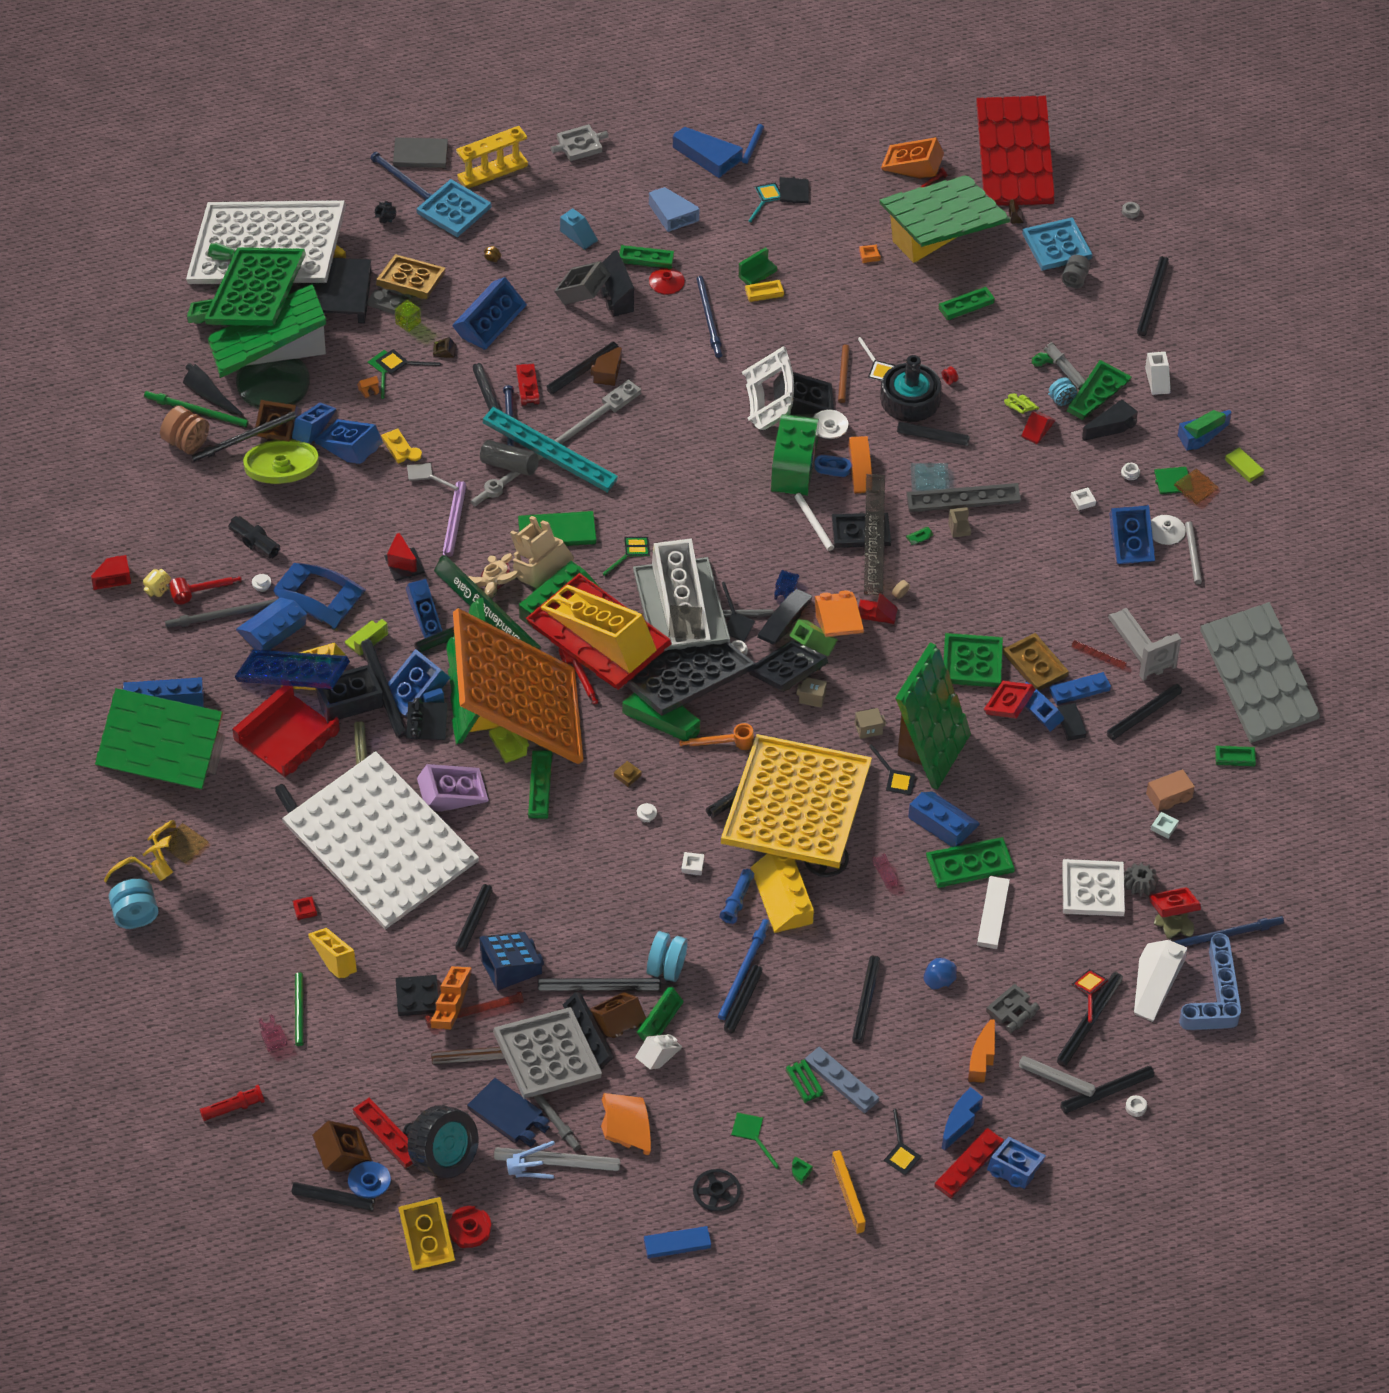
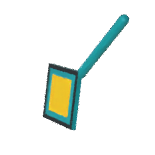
[748,182,780,223]

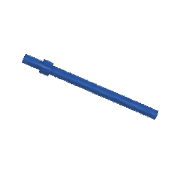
[718,919,770,1020]

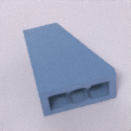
[649,187,699,232]

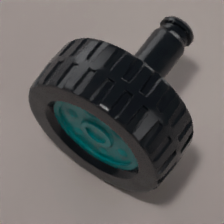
[880,355,942,422]
[403,1105,479,1179]

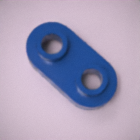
[814,455,851,477]

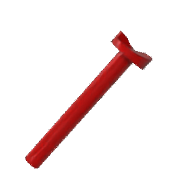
[921,167,948,188]

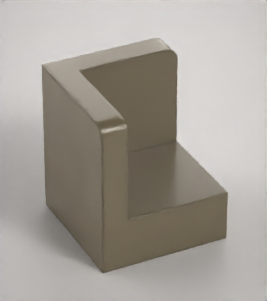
[948,507,971,538]

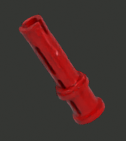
[199,1085,265,1122]

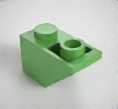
[790,619,838,656]

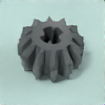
[1124,862,1159,897]

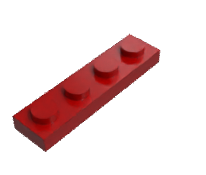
[353,1097,413,1169]
[934,1128,1004,1199]

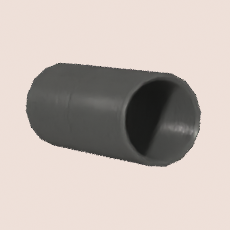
[480,440,539,476]

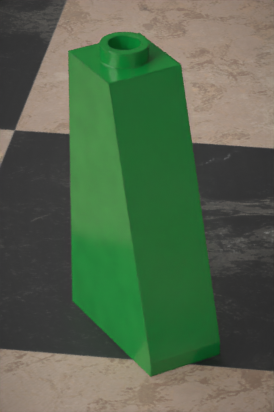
[622,693,700,741]

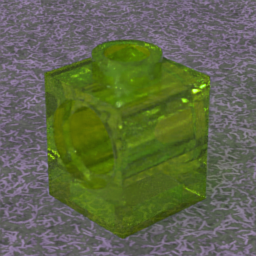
[395,300,421,333]

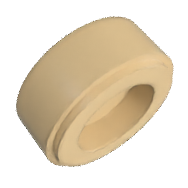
[892,580,910,599]

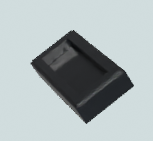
[1057,703,1087,741]

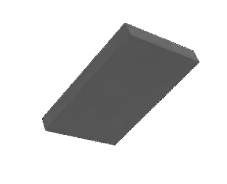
[393,137,448,168]

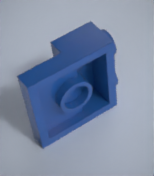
[987,1136,1046,1189]

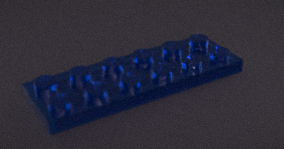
[234,650,350,689]

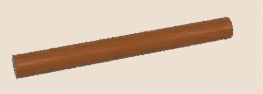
[838,344,850,403]

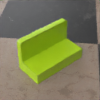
[345,619,388,656]

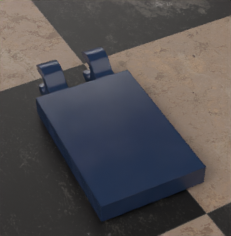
[467,1078,550,1148]

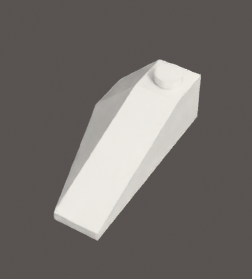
[1134,940,1187,1022]

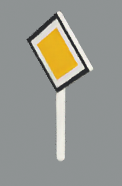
[858,337,895,381]

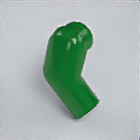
[1032,352,1054,367]

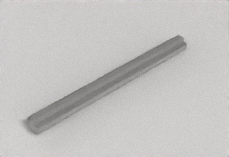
[494,1147,621,1171]

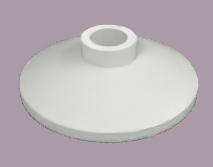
[813,410,848,439]
[1151,515,1186,545]

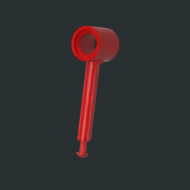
[169,575,242,605]
[559,648,599,704]

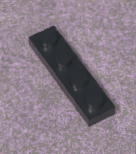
[563,992,614,1070]

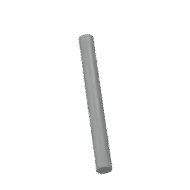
[1185,521,1202,584]

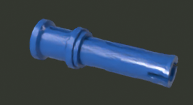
[720,869,754,924]

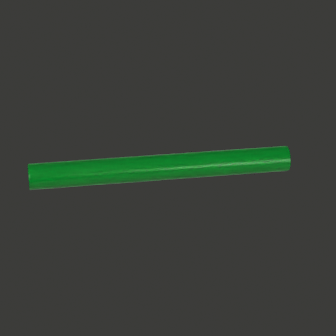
[295,972,304,1046]

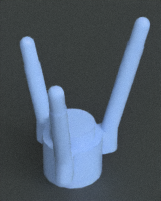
[507,1141,555,1179]

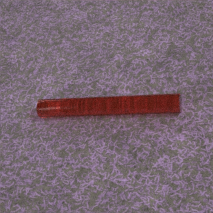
[1071,640,1127,669]

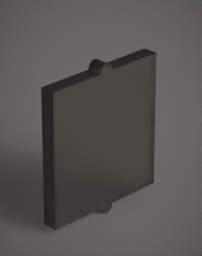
[668,604,702,640]

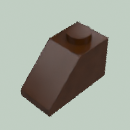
[591,347,622,386]

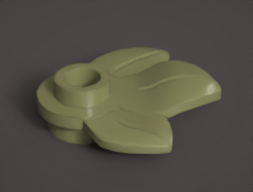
[1154,913,1194,939]

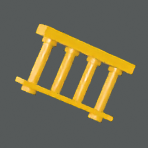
[456,126,528,189]

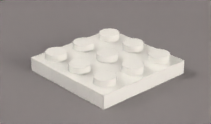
[1062,859,1125,916]

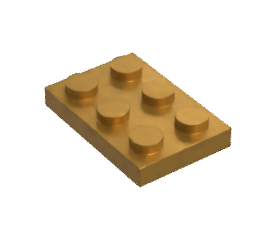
[1003,633,1069,691]

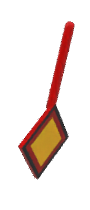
[1072,969,1108,1023]

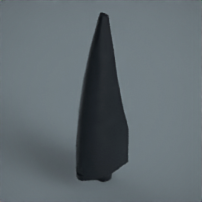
[183,363,243,416]

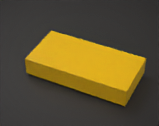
[745,280,784,302]

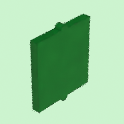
[1154,467,1192,494]

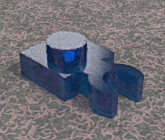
[774,570,800,600]

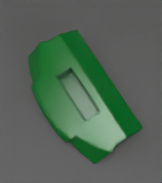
[906,527,933,545]

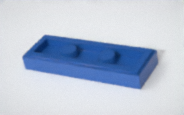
[644,1226,711,1258]

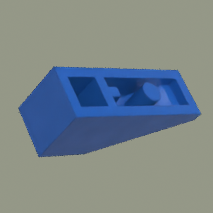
[292,403,336,444]
[1178,410,1232,451]

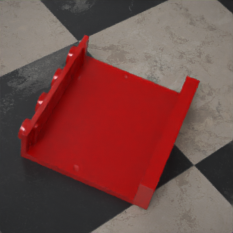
[232,682,340,777]

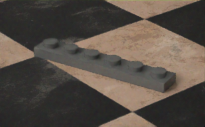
[906,483,1021,512]

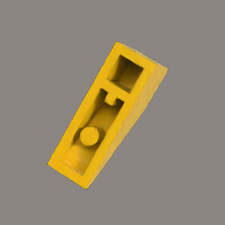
[308,928,357,978]

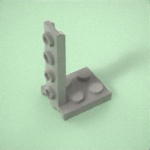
[1108,608,1181,681]

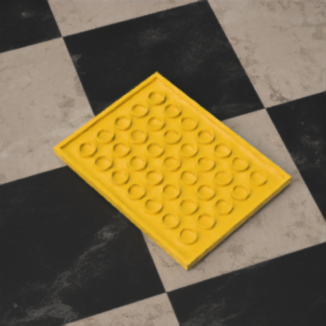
[721,734,872,868]

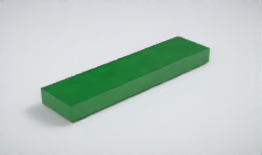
[528,751,552,819]

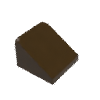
[1009,199,1024,224]
[433,337,456,358]

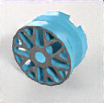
[1048,377,1078,406]

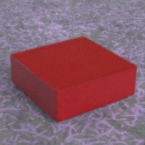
[292,896,317,920]

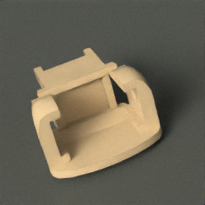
[510,516,574,589]

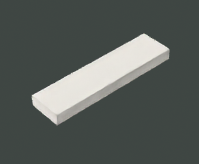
[977,876,1010,949]

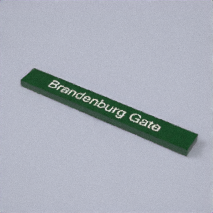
[434,555,542,650]

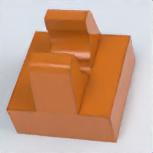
[357,376,379,398]

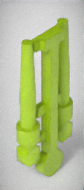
[1004,393,1039,414]

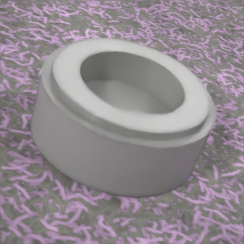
[1122,202,1140,218]

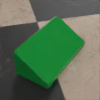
[1184,410,1226,439]

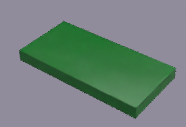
[518,511,596,546]
[926,837,1015,888]

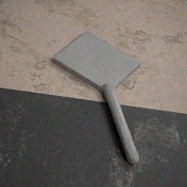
[407,463,459,490]

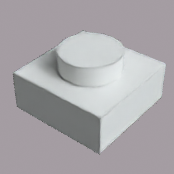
[1071,488,1096,511]
[682,852,704,875]

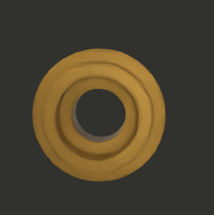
[484,246,502,262]

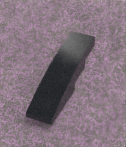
[757,589,813,645]

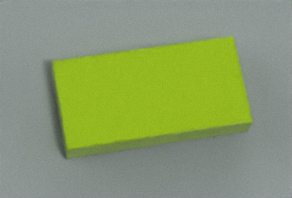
[1225,447,1264,483]

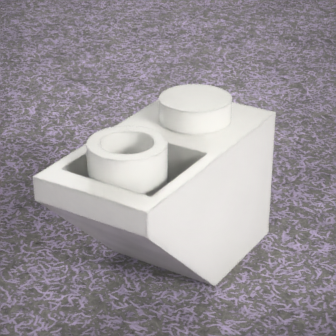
[1145,352,1170,395]
[635,1034,682,1069]

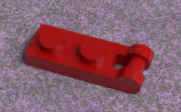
[516,363,540,406]

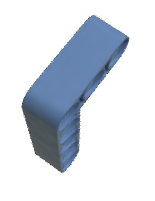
[1179,933,1241,1030]

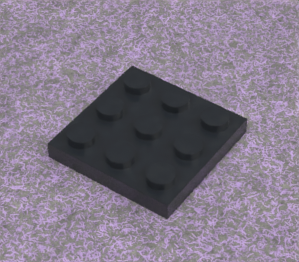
[749,640,828,692]

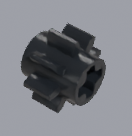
[375,201,397,223]

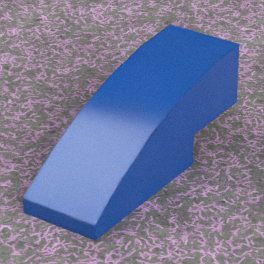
[942,1087,983,1150]

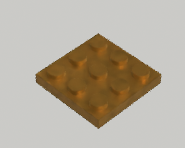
[376,254,445,299]

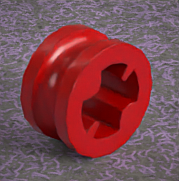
[941,366,959,385]

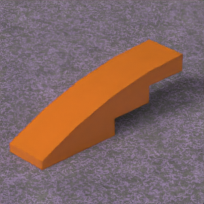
[431,966,472,1029]

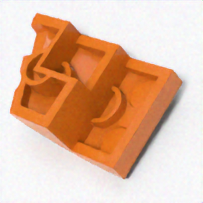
[601,1093,651,1155]

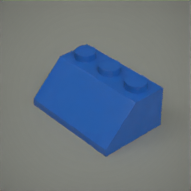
[236,597,307,656]
[908,791,980,847]

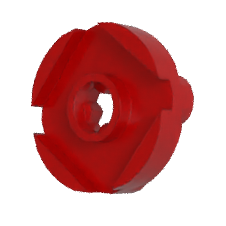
[448,1206,491,1248]

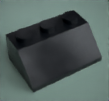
[600,250,634,317]
[314,664,383,723]

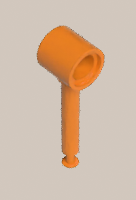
[679,723,755,750]

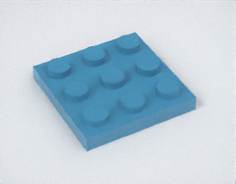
[416,179,492,237]
[1022,217,1092,271]

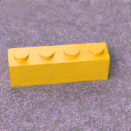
[751,853,814,933]

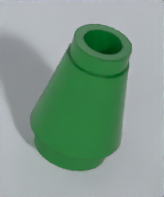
[208,242,236,260]

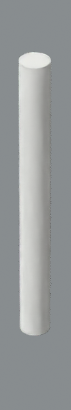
[794,493,834,551]

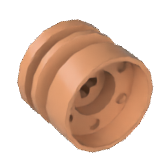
[160,406,210,454]

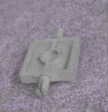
[551,124,608,161]

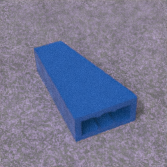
[672,127,743,178]

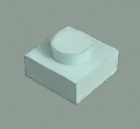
[1151,812,1179,839]

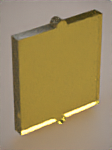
[164,823,208,864]

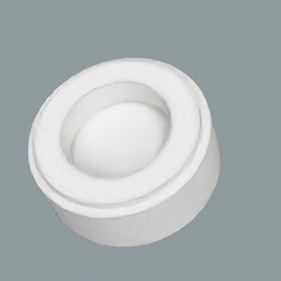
[1126,1095,1147,1117]

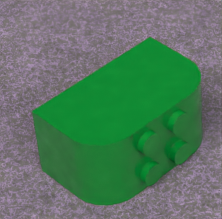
[771,414,819,496]

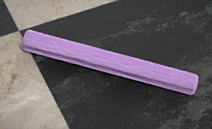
[443,481,466,557]

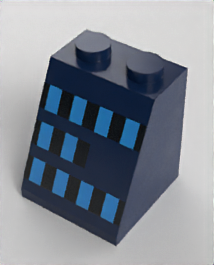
[479,932,544,991]

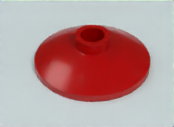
[649,268,685,295]

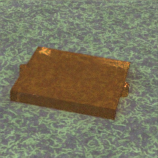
[1174,469,1219,505]

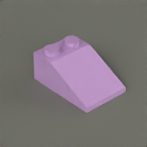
[417,764,488,812]

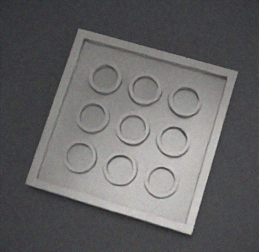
[493,1007,602,1099]

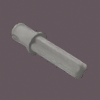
[1044,342,1086,388]

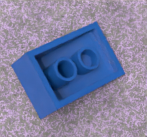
[314,419,383,464]
[1109,505,1155,564]
[388,649,451,717]

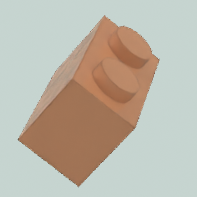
[1146,769,1195,811]

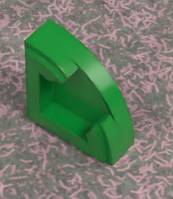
[792,1156,813,1185]

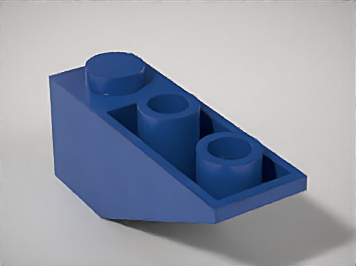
[406,579,442,638]
[1025,682,1065,732]

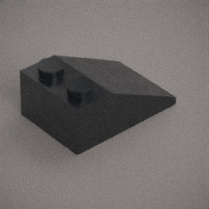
[773,371,834,415]

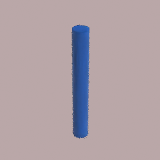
[742,124,764,164]

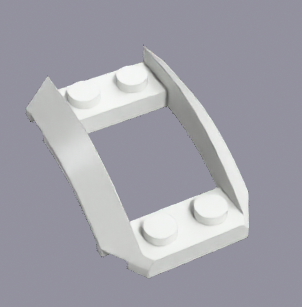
[742,346,794,430]

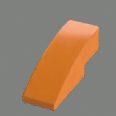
[849,436,873,494]
[968,1019,995,1083]

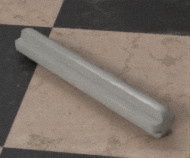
[1019,1056,1095,1097]

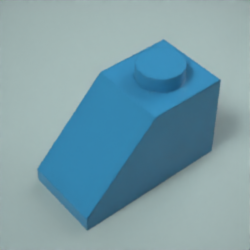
[560,208,598,250]

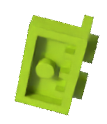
[489,726,529,763]

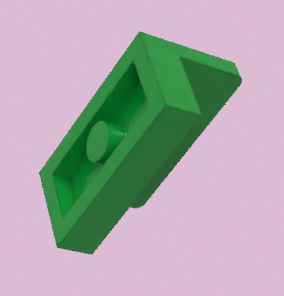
[738,247,777,285]

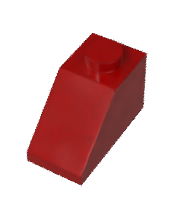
[91,555,131,590]

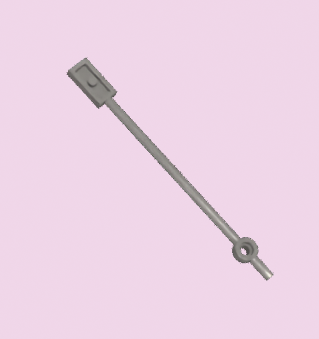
[470,379,641,506]

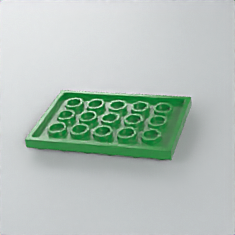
[204,247,306,326]

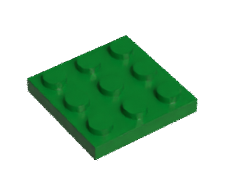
[943,633,1003,687]

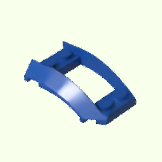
[274,563,366,630]

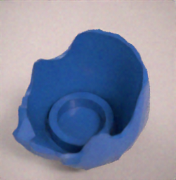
[923,958,957,990]

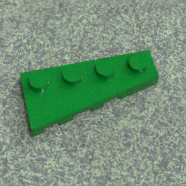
[1067,360,1132,420]

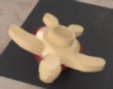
[468,553,519,598]

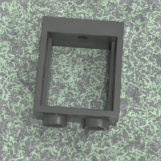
[554,261,611,305]

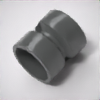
[1061,255,1091,289]

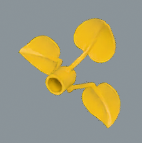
[104,820,176,883]

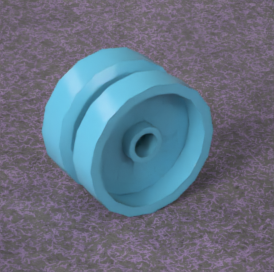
[108,879,159,929]
[647,931,688,982]

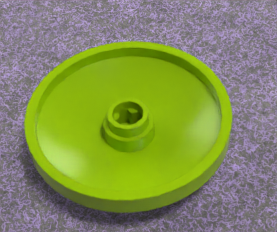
[243,439,319,484]

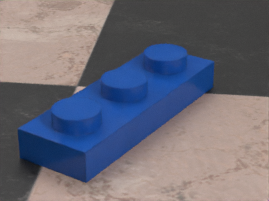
[1049,672,1111,705]

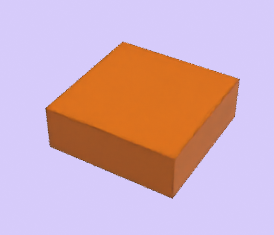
[859,244,880,263]

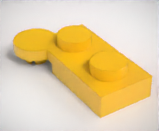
[381,429,422,464]

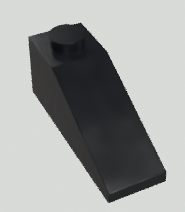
[1082,399,1138,441]

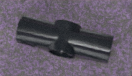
[228,516,281,559]

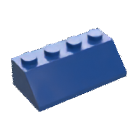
[452,277,527,350]
[123,677,204,707]

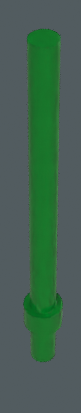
[144,391,249,428]

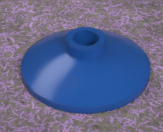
[348,1162,391,1198]

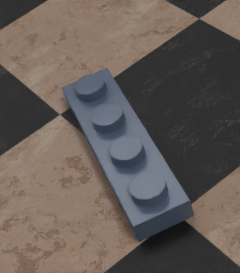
[805,1047,879,1114]

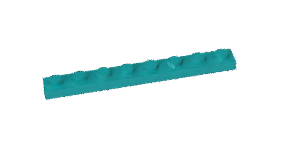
[482,407,618,492]

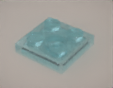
[910,463,950,492]

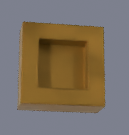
[614,761,642,787]

